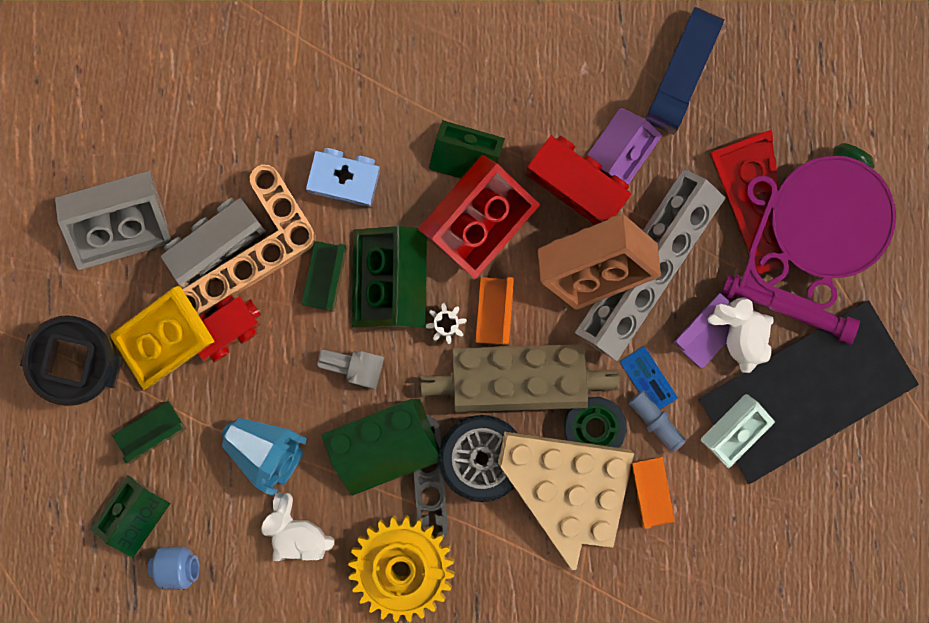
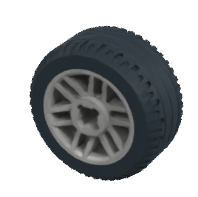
[438,415,518,502]

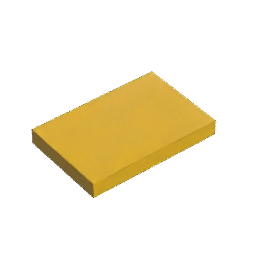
[110,285,215,390]

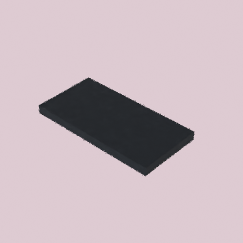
[698,300,919,484]

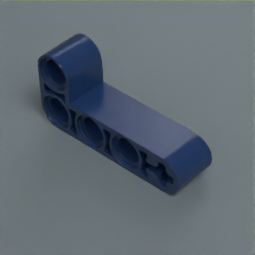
[645,7,725,135]

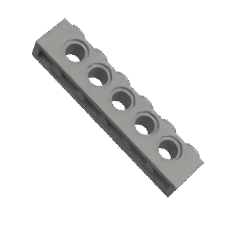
[575,169,726,361]

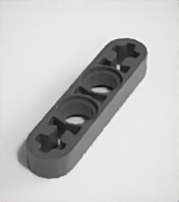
[414,416,448,541]

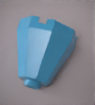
[221,418,307,495]

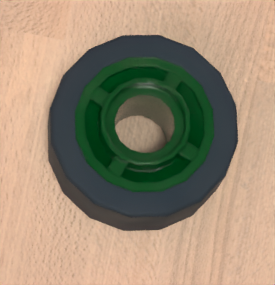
[563,397,627,448]

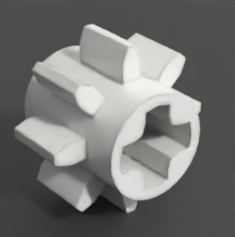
[426,303,467,344]

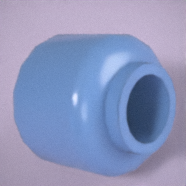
[148,547,200,590]

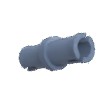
[628,390,687,453]

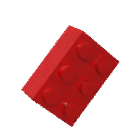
[525,135,632,225]
[417,155,540,279]

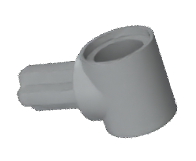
[318,349,384,389]

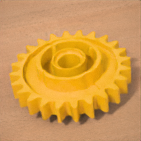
[348,515,455,623]

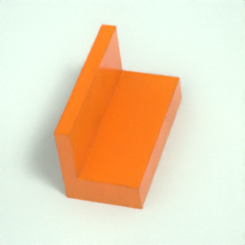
[476,277,514,346]
[631,457,675,529]

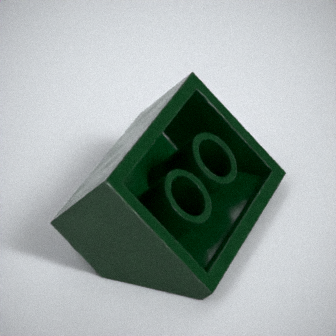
[352,226,427,328]
[321,398,440,496]

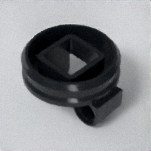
[20,315,123,406]

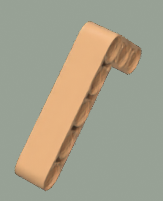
[183,165,316,316]

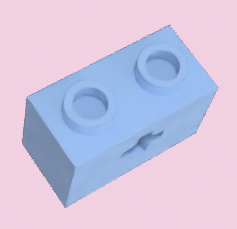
[306,148,380,208]

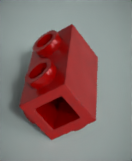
[198,295,261,363]

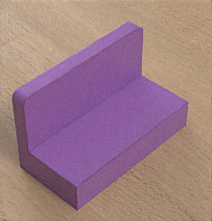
[588,108,663,184]
[673,293,730,368]

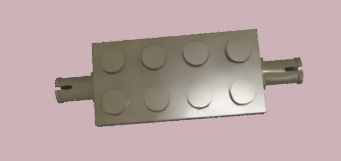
[421,344,619,412]

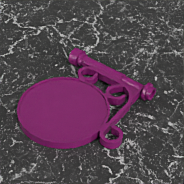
[721,156,896,345]

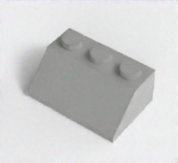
[55,171,172,270]
[161,197,266,288]

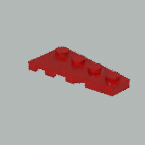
[710,129,789,275]

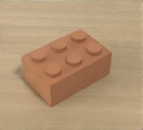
[538,214,661,310]

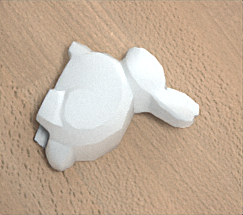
[708,297,773,373]
[261,492,334,561]

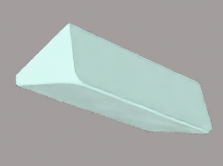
[701,394,775,468]

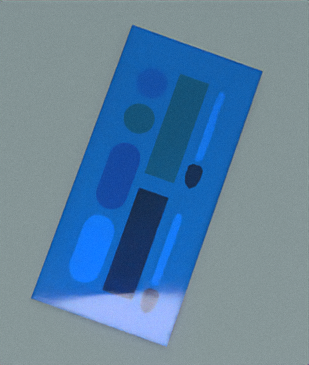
[620,346,678,410]

